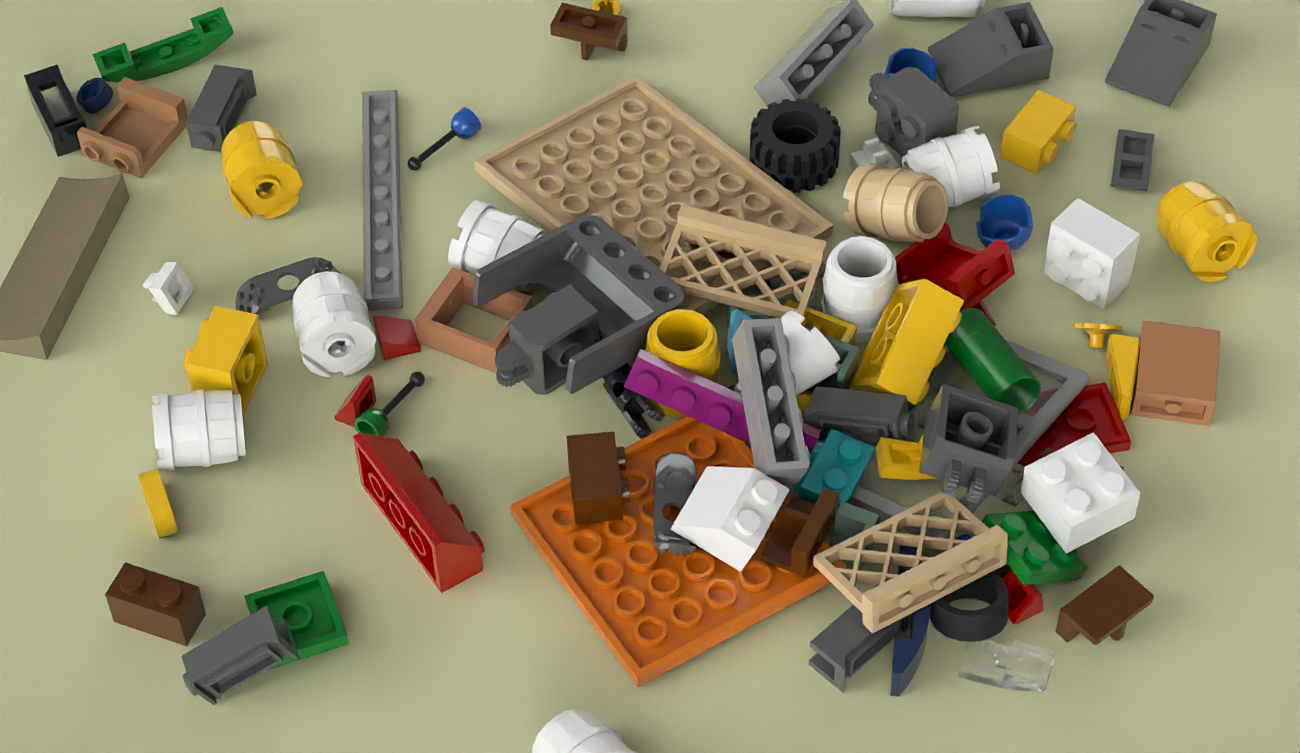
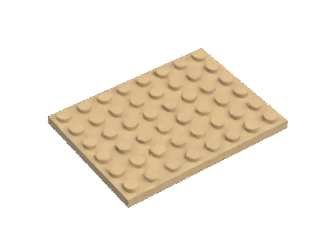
[475,75,834,314]

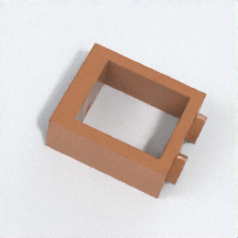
[415,267,533,373]

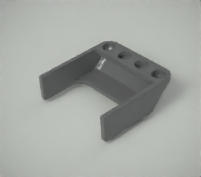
[472,215,684,394]

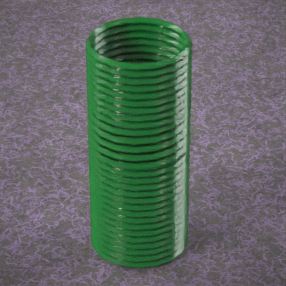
[944,308,1041,414]

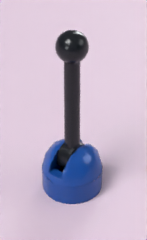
[407,107,482,171]

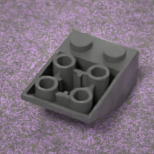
[1105,0,1217,107]
[928,2,1053,97]

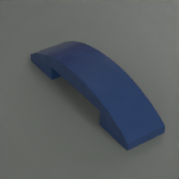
[890,545,931,697]

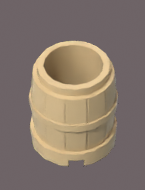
[843,163,948,242]

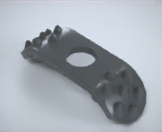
[235,257,341,315]
[653,452,696,557]

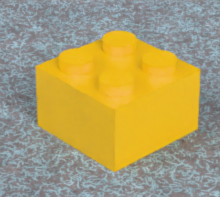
[184,306,268,417]

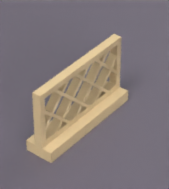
[659,204,827,324]
[813,492,1008,634]

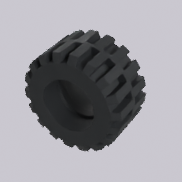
[750,98,841,193]

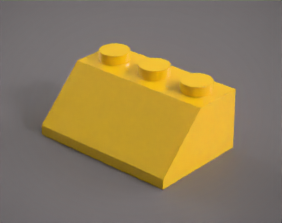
[848,279,964,406]

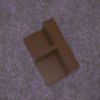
[550,3,628,60]
[761,488,839,577]
[1056,565,1154,645]

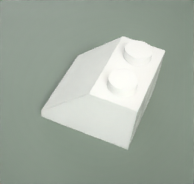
[671,466,790,572]

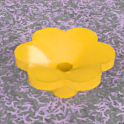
[1073,323,1122,348]

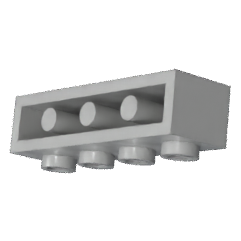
[754,0,874,107]
[732,318,810,486]

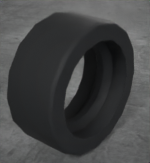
[930,572,1009,642]

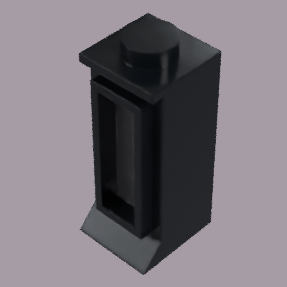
[24,64,87,157]

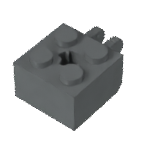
[868,67,960,158]
[495,284,600,395]
[919,384,1019,503]

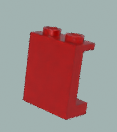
[895,223,1015,312]

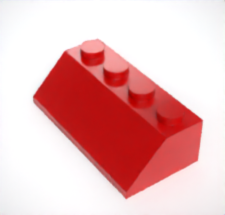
[353,433,485,593]

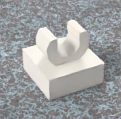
[850,138,899,170]
[143,262,194,315]

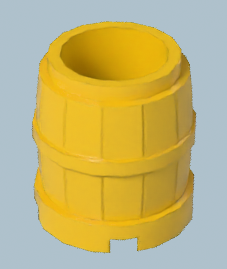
[221,121,303,219]
[1155,181,1257,283]
[645,309,721,417]

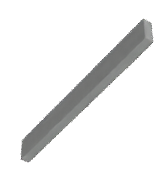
[362,90,403,311]

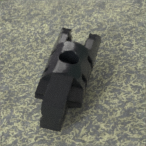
[603,363,666,439]

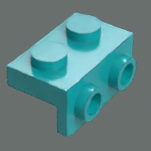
[794,429,875,507]

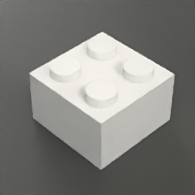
[1043,198,1140,309]
[1021,432,1140,553]

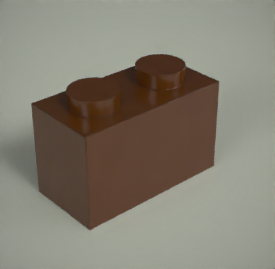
[566,431,630,524]
[105,562,206,646]

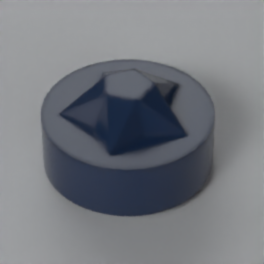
[76,78,113,113]

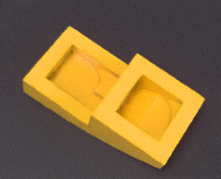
[876,434,939,480]

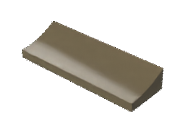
[0,174,129,360]

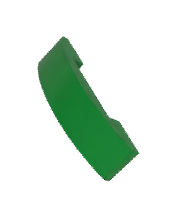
[92,7,234,82]

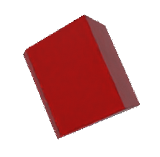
[1003,569,1044,624]

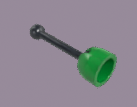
[354,372,425,436]

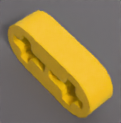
[138,469,178,539]

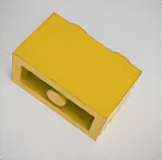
[1000,90,1077,174]

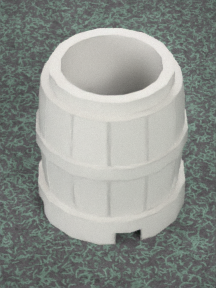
[902,125,1000,208]
[448,200,546,292]
[820,236,898,343]
[292,271,377,377]
[151,389,246,471]
[532,709,637,753]

